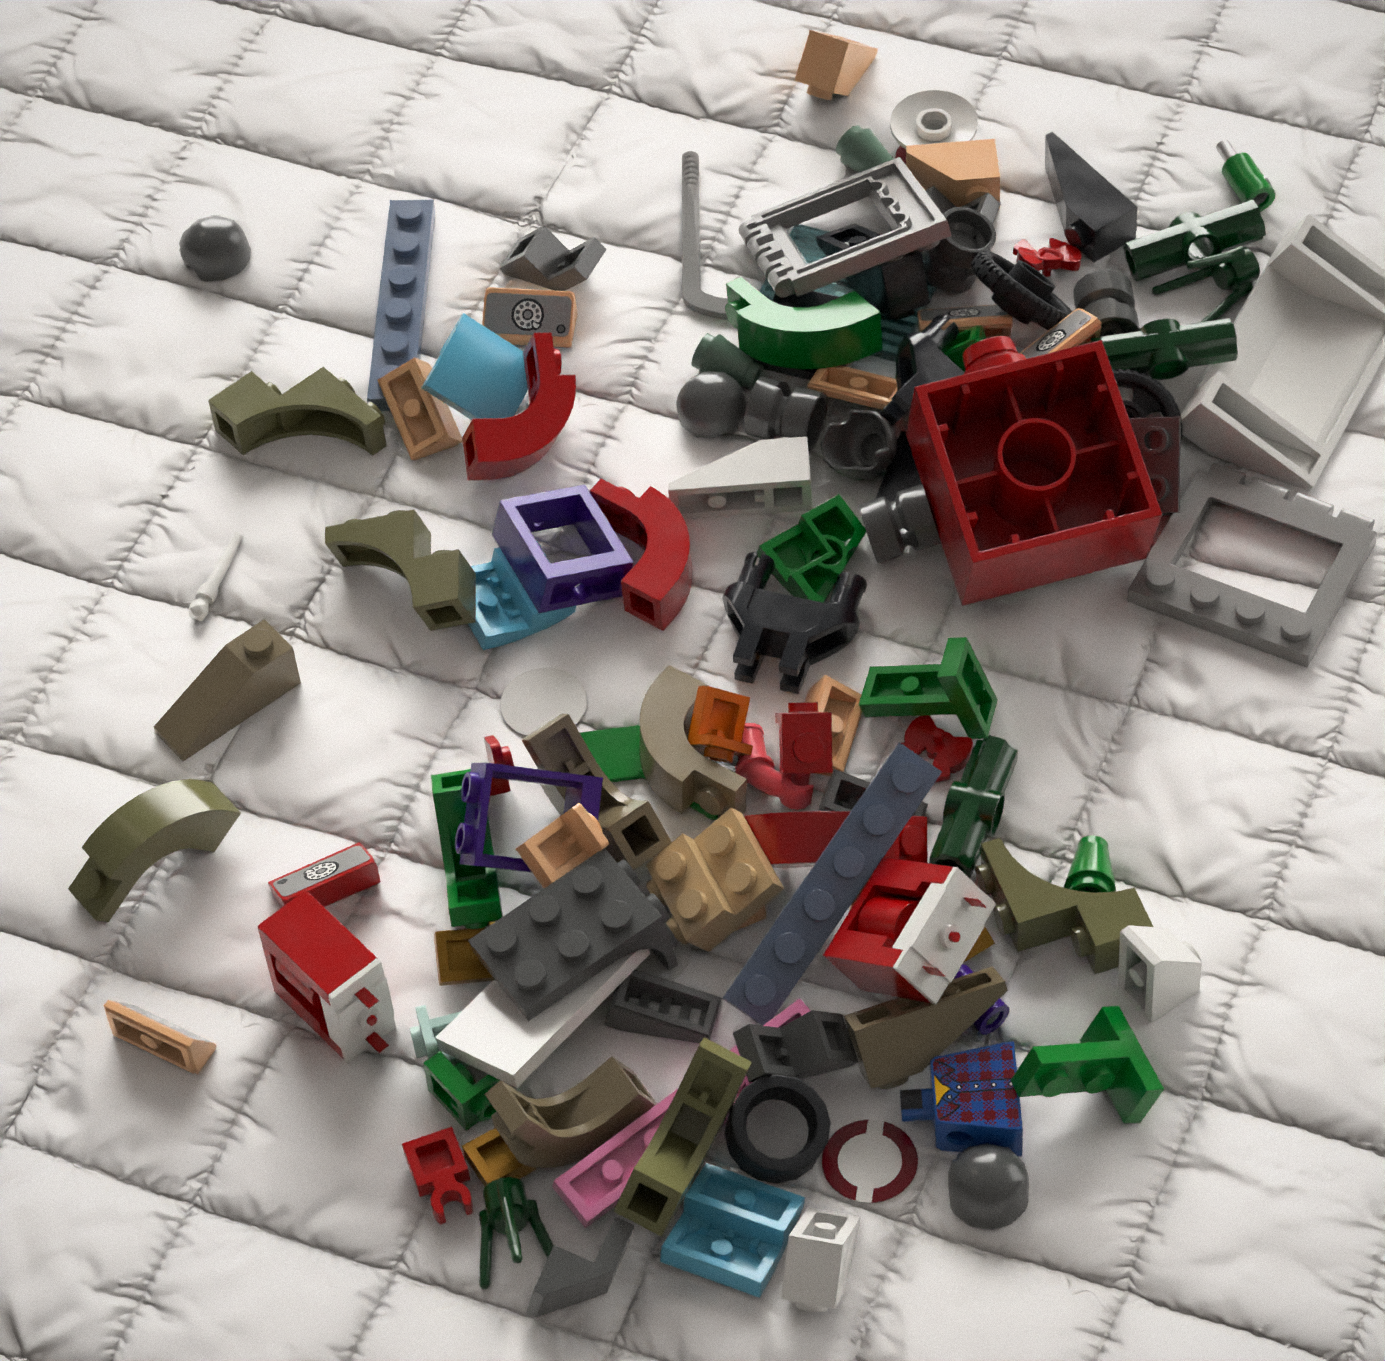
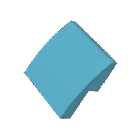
[421,313,528,420]
[468,540,576,650]
[660,1163,805,1298]

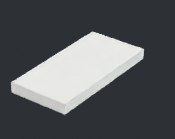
[435,949,650,1088]

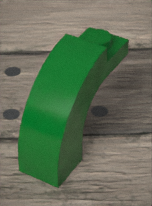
[725,277,883,369]
[431,769,503,929]

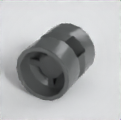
[922,207,996,293]
[1073,269,1140,337]
[744,376,828,451]
[858,484,941,564]

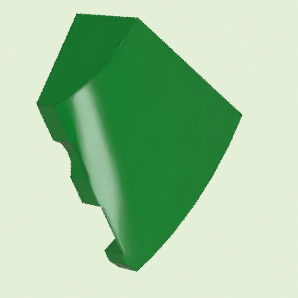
[757,494,866,603]

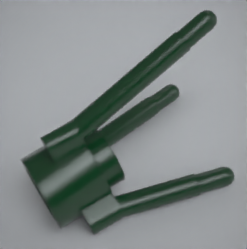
[1152,246,1260,322]
[478,1177,554,1289]

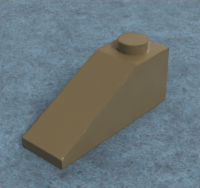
[153,619,301,761]
[844,966,1008,1089]

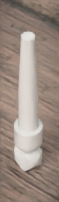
[189,532,243,621]

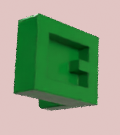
[423,1051,504,1131]

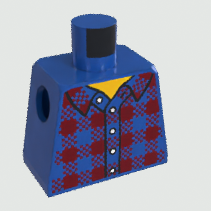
[900,1041,1023,1157]

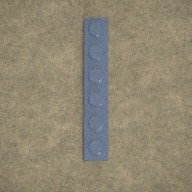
[367,199,436,411]
[722,742,942,1026]

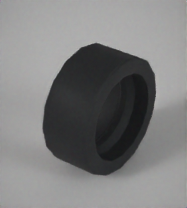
[724,1074,831,1184]

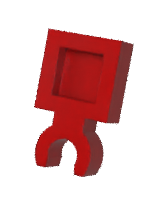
[402,1126,474,1225]

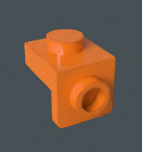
[687,686,753,763]

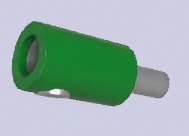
[1216,139,1276,212]

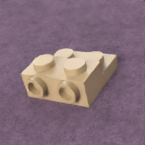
[646,808,784,952]

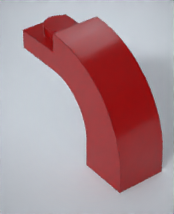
[462,332,576,481]
[590,478,693,631]
[744,811,927,869]

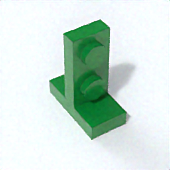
[859,637,998,739]
[1010,1006,1164,1124]

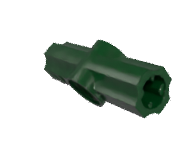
[1123,200,1266,282]
[1091,318,1238,380]
[929,735,1018,879]

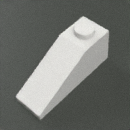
[668,436,812,520]

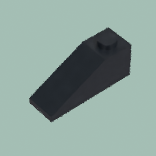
[1045,131,1137,263]
[816,223,930,319]

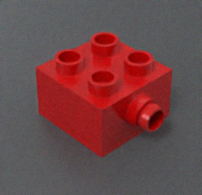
[906,336,1162,606]

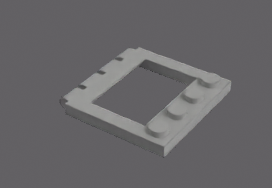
[738,157,952,298]
[1127,463,1377,668]

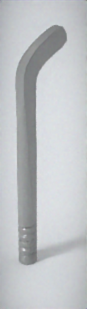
[682,151,728,320]

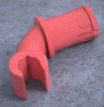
[735,723,814,810]

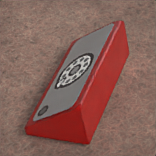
[268,842,381,908]

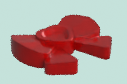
[1012,238,1082,277]
[901,715,974,782]

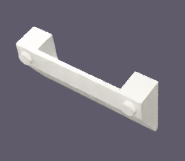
[1181,213,1385,491]

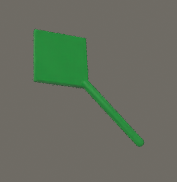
[580,725,718,821]

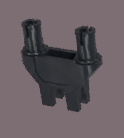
[879,314,964,426]
[722,552,867,694]

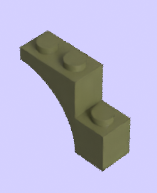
[208,366,387,456]
[325,509,476,631]
[975,838,1154,975]

